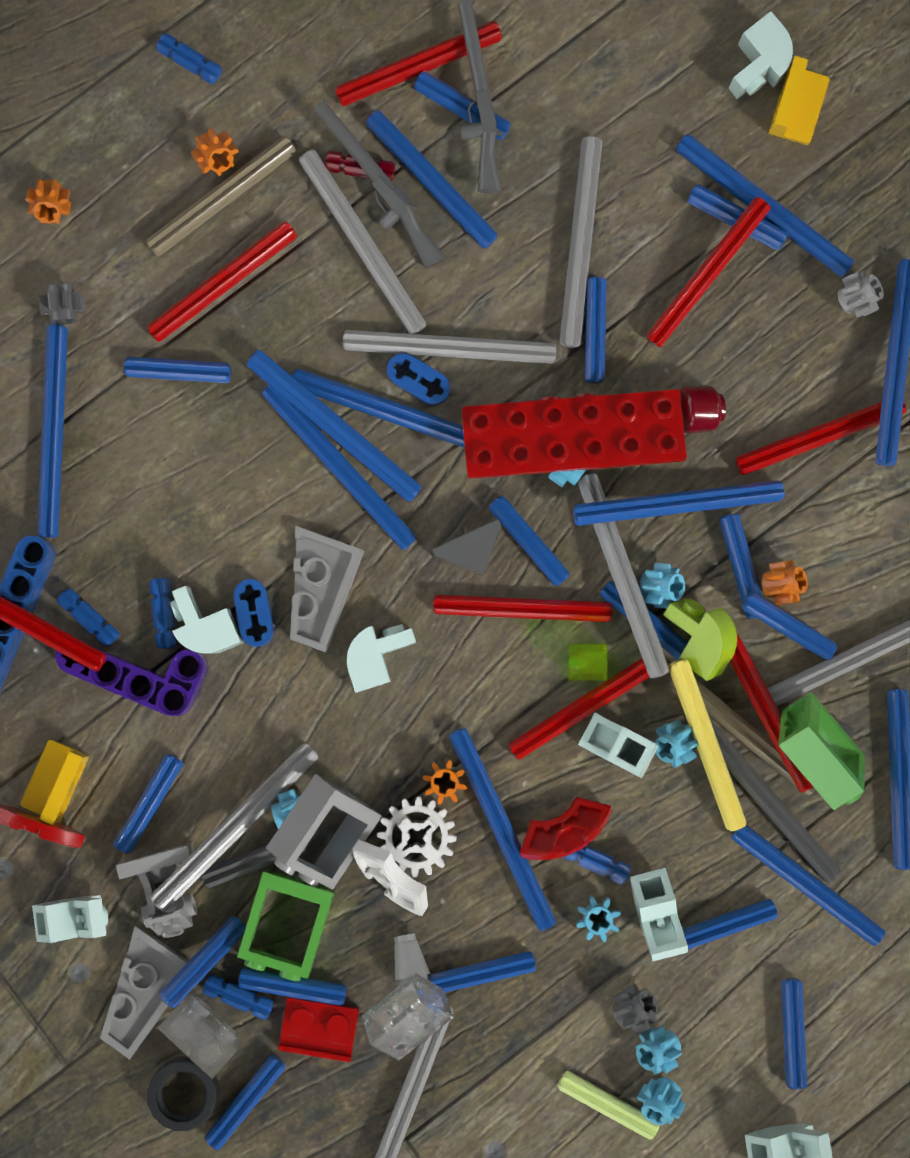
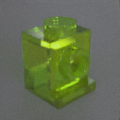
[568,644,607,681]

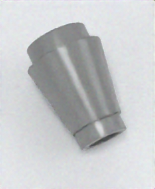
[394,933,430,990]

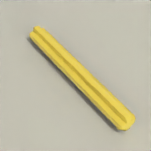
[669,659,747,831]

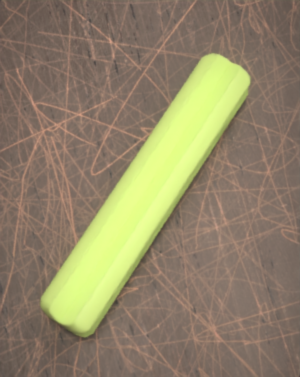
[558,1071,660,1139]

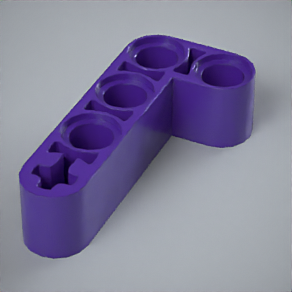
[55,644,209,717]

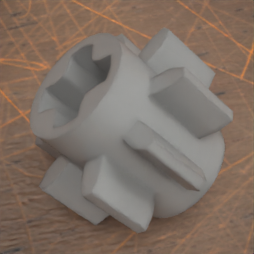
[838,271,884,317]

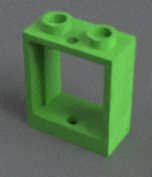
[778,692,865,810]
[237,868,336,981]

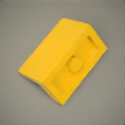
[768,56,830,145]
[20,740,90,825]

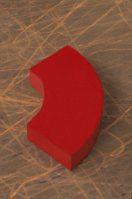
[520,797,612,860]
[0,804,85,848]

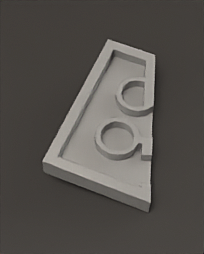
[290,526,364,653]
[100,924,189,1060]

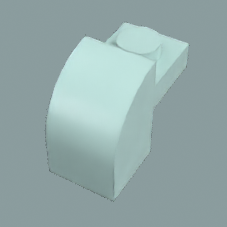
[728,11,793,99]
[170,586,244,654]
[347,624,417,693]
[578,713,659,779]
[630,868,688,962]
[32,895,108,943]
[745,1124,832,1158]

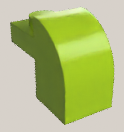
[664,599,737,681]

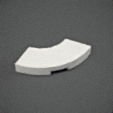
[352,839,428,916]

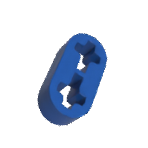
[387,353,450,406]
[234,579,274,647]

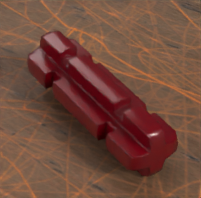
[325,151,395,181]

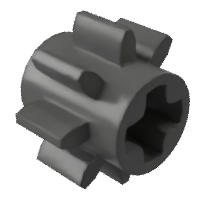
[39,283,85,325]
[612,984,658,1034]

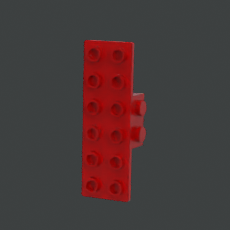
[462,389,687,479]

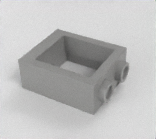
[266,774,382,889]

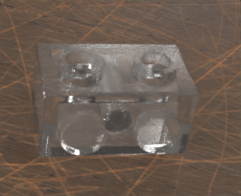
[362,973,453,1061]
[157,994,242,1079]

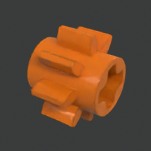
[191,128,239,176]
[26,179,72,224]
[762,560,808,605]
[423,760,467,805]

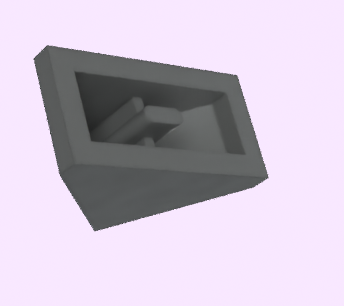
[432,519,501,576]

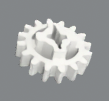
[377,796,457,877]

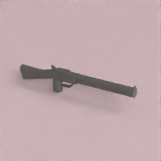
[458,0,503,194]
[314,98,446,268]

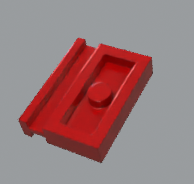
[278,996,360,1063]

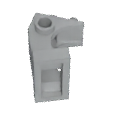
[116,843,197,938]

